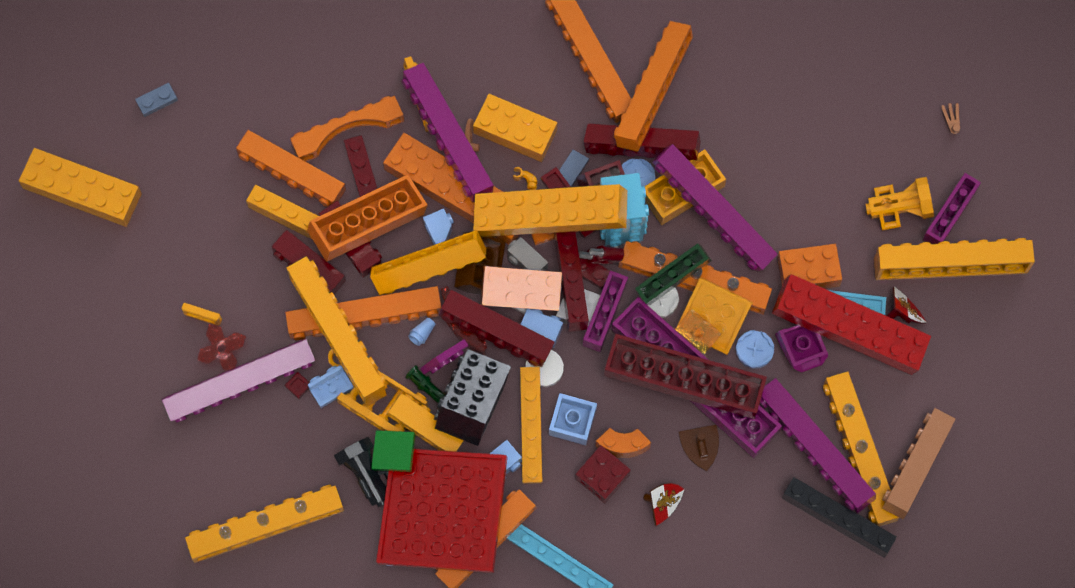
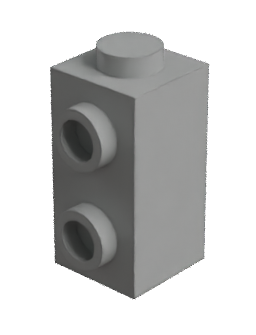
[507,237,548,271]

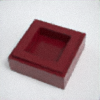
[284,372,310,399]

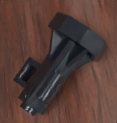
[334,437,389,508]

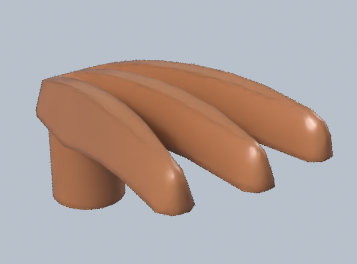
[941,103,960,134]
[465,118,480,152]

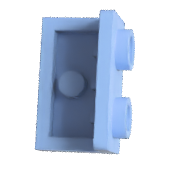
[308,365,354,408]

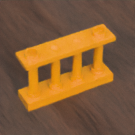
[337,367,428,432]

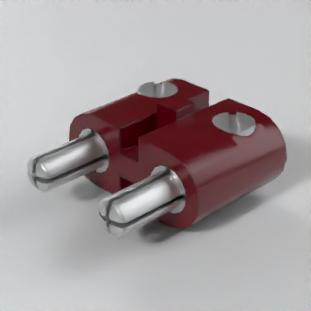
[579,245,624,265]

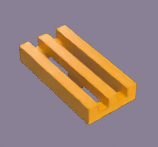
[181,303,222,326]

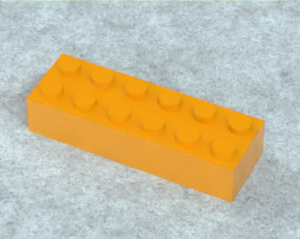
[19,148,142,227]

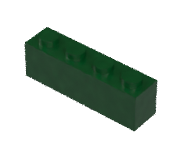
[635,243,712,305]

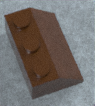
[454,231,506,295]

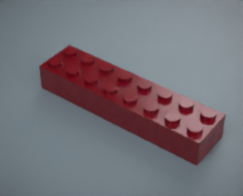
[604,334,767,419]

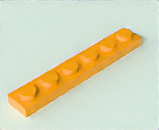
[520,367,543,484]

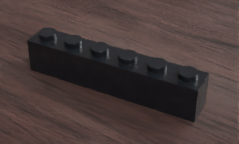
[782,477,897,558]

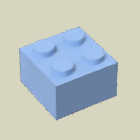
[549,393,597,445]

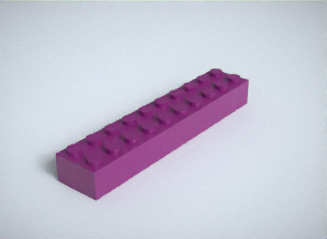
[611,297,782,458]

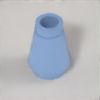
[408,318,436,346]

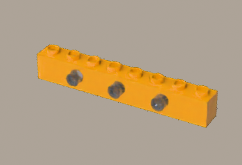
[823,371,899,527]
[185,485,344,563]

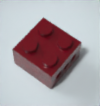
[575,445,631,504]

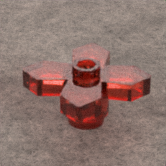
[197,324,246,371]

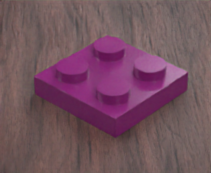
[420,339,468,375]

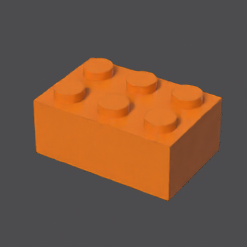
[777,244,842,289]

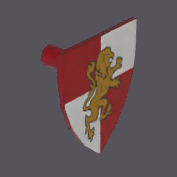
[886,287,927,324]

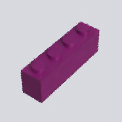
[923,173,981,244]
[583,271,628,353]

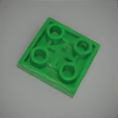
[372,430,415,472]

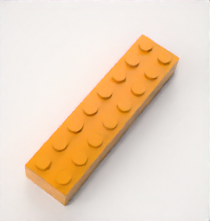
[473,184,628,237]
[874,238,1035,280]
[286,256,388,407]

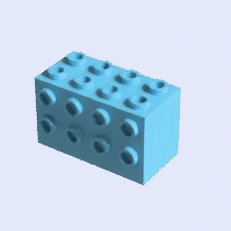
[600,173,649,247]

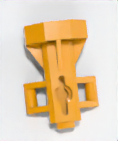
[865,177,934,231]

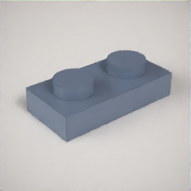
[135,83,178,117]

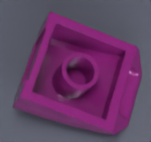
[775,325,828,373]

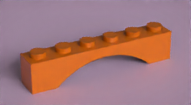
[290,96,404,162]

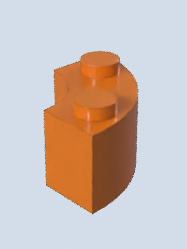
[595,428,651,458]

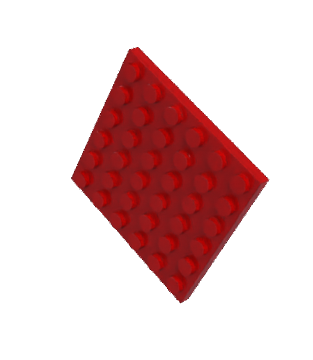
[376,449,508,573]

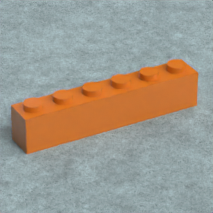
[236,130,346,207]
[435,489,537,588]

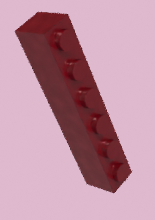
[584,124,701,161]
[554,231,589,332]
[439,290,555,367]

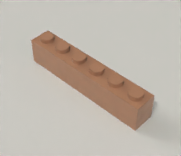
[882,408,955,519]

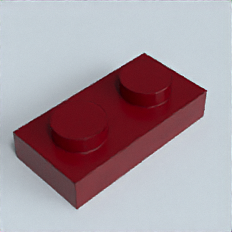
[580,258,610,289]

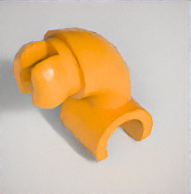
[513,167,538,190]

